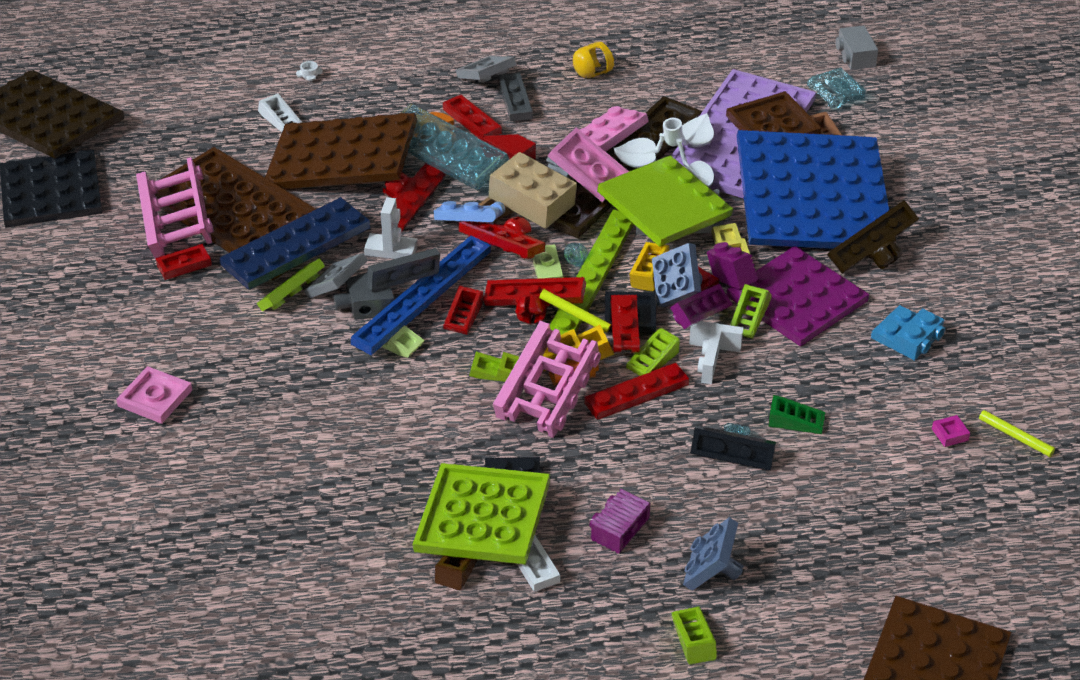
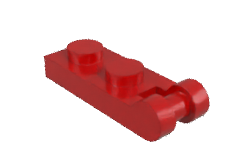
[611,295,640,353]

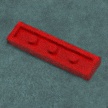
[584,362,689,420]

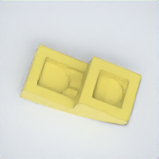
[711,223,752,259]

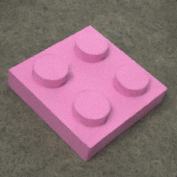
[116,366,192,424]

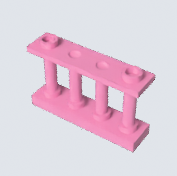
[136,157,214,260]

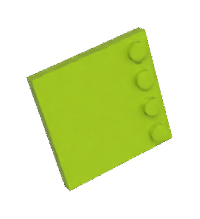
[597,155,733,247]
[412,463,550,565]

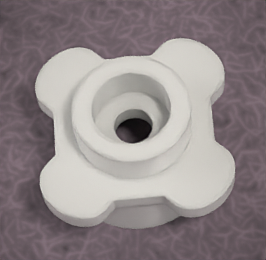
[296,61,323,81]

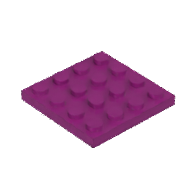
[726,247,869,347]

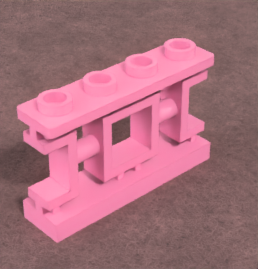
[493,321,601,438]

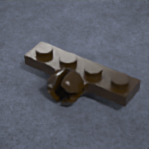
[827,200,919,274]

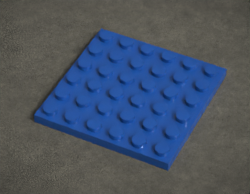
[736,130,889,249]

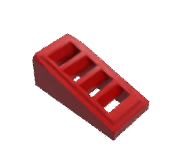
[443,285,484,335]

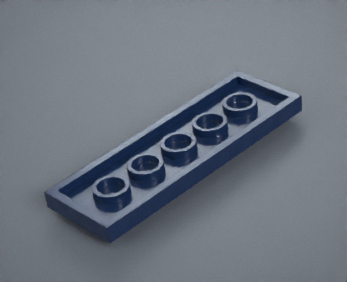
[220,197,370,290]

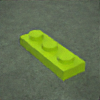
[256,258,325,311]

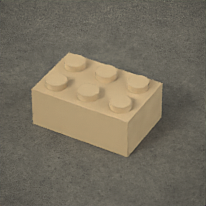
[489,152,577,229]

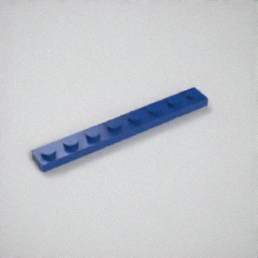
[351,236,491,355]

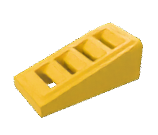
[629,242,670,291]

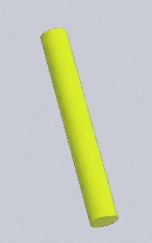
[539,289,611,333]
[979,410,1055,457]

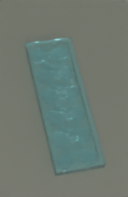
[400,103,509,191]

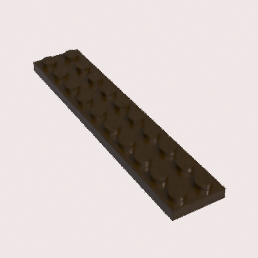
[550,96,702,239]

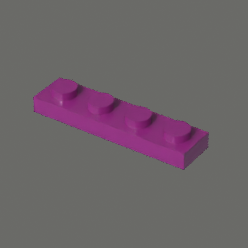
[670,284,733,330]

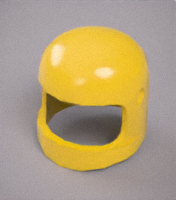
[573,41,614,78]

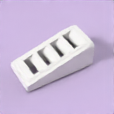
[258,94,303,132]

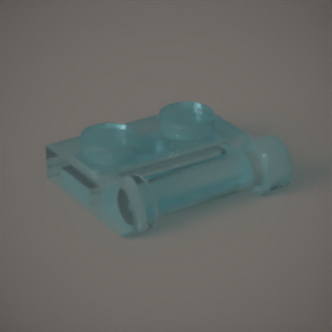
[807,68,866,111]

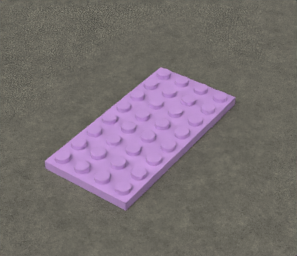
[671,69,816,199]

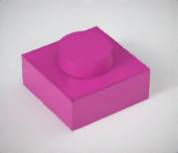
[932,415,970,447]

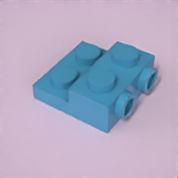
[871,305,945,361]

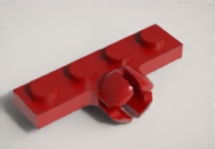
[383,161,447,232]
[459,216,545,259]
[483,277,586,324]

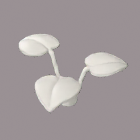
[614,113,714,187]

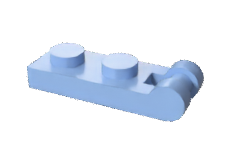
[434,201,505,222]

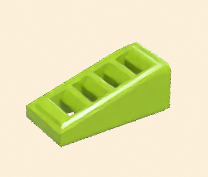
[730,284,772,339]
[626,328,680,376]
[671,606,717,664]

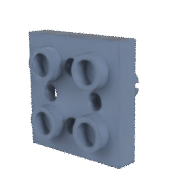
[652,243,703,307]
[683,517,744,590]

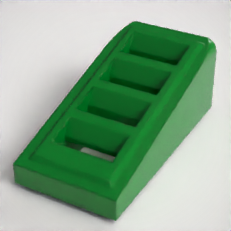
[768,395,825,434]

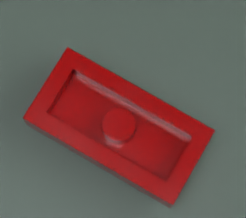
[155,244,212,280]

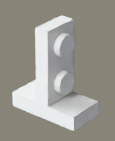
[364,197,418,259]
[689,321,743,384]

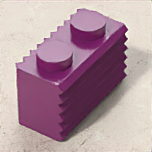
[707,242,758,289]
[589,488,651,554]

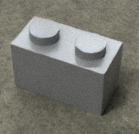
[836,25,878,70]

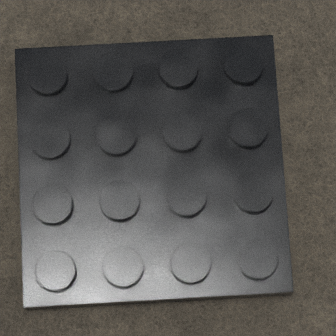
[0,150,103,228]

